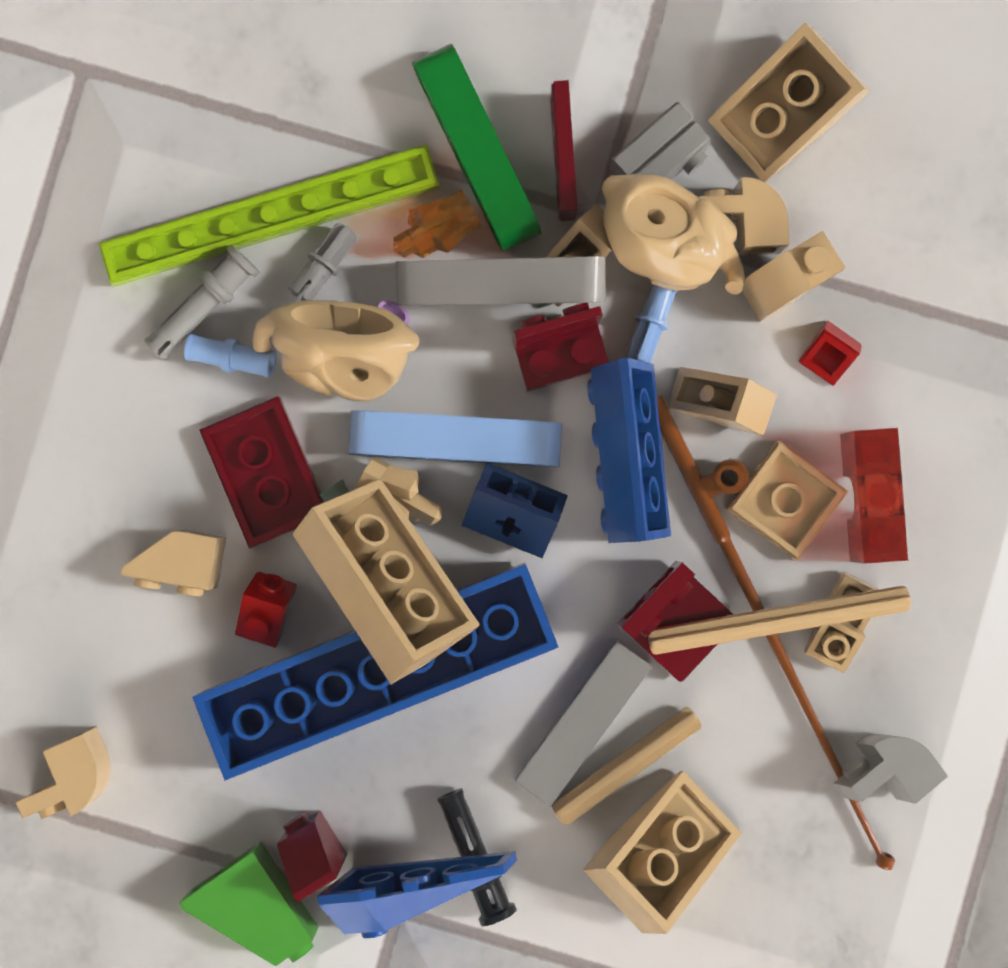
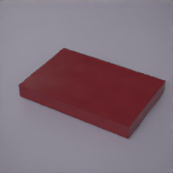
[199,396,325,549]

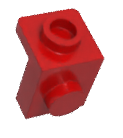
[235,572,297,648]

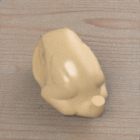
[602,173,745,294]
[252,299,419,402]

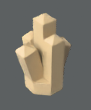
[355,457,442,526]

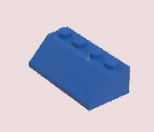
[587,358,671,543]

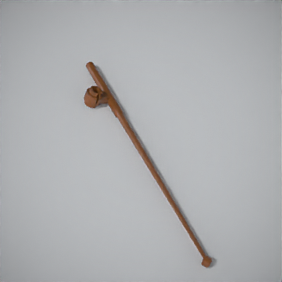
[657,395,895,870]

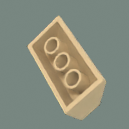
[292,479,480,684]

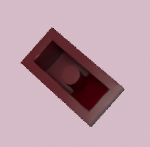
[277,811,347,903]

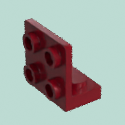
[513,303,609,392]
[617,561,733,682]

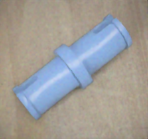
[184,334,276,378]

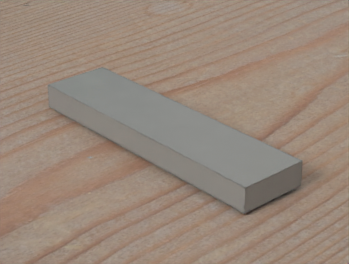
[515,639,653,807]

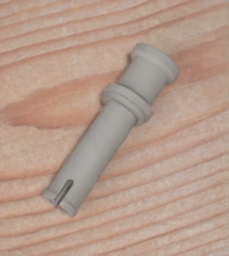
[145,244,260,360]

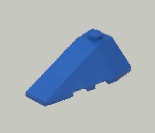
[317,851,517,938]

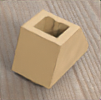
[121,530,226,596]

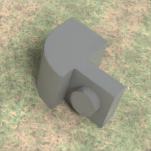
[833,734,948,804]

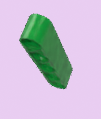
[412,44,542,252]

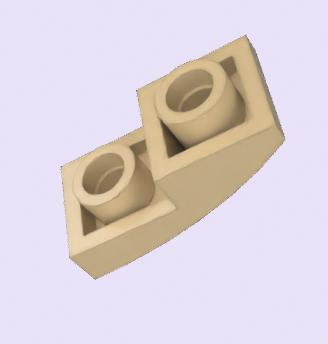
[804,571,878,673]

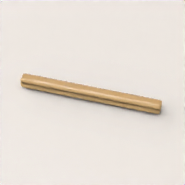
[648,585,911,654]

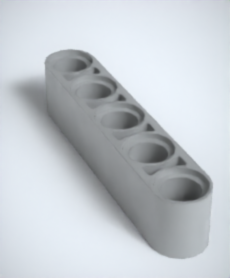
[396,256,606,305]

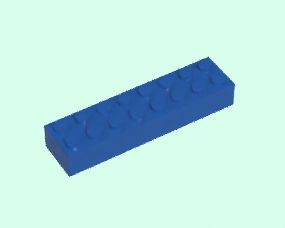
[192,562,559,781]

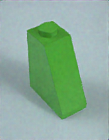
[179,841,319,966]

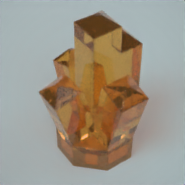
[393,189,481,258]

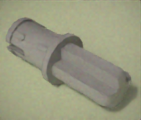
[288,223,357,301]

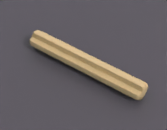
[552,707,702,825]

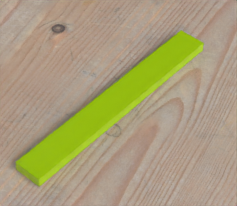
[98,144,440,287]

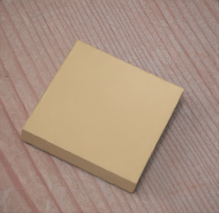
[726,440,849,561]

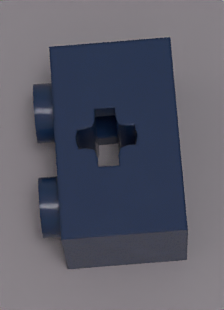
[461,463,568,558]

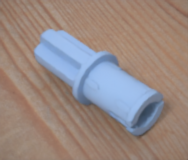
[626,283,678,363]

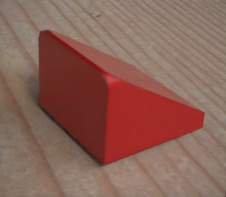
[798,321,862,386]

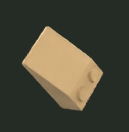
[708,23,870,183]
[583,771,742,934]

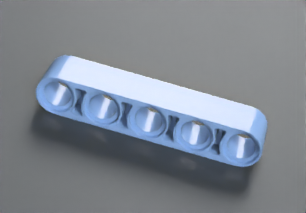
[348,410,562,467]

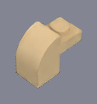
[699,177,789,256]
[742,231,846,321]
[15,727,111,819]

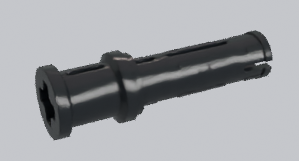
[437,788,517,927]

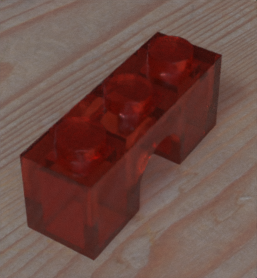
[840,428,909,564]

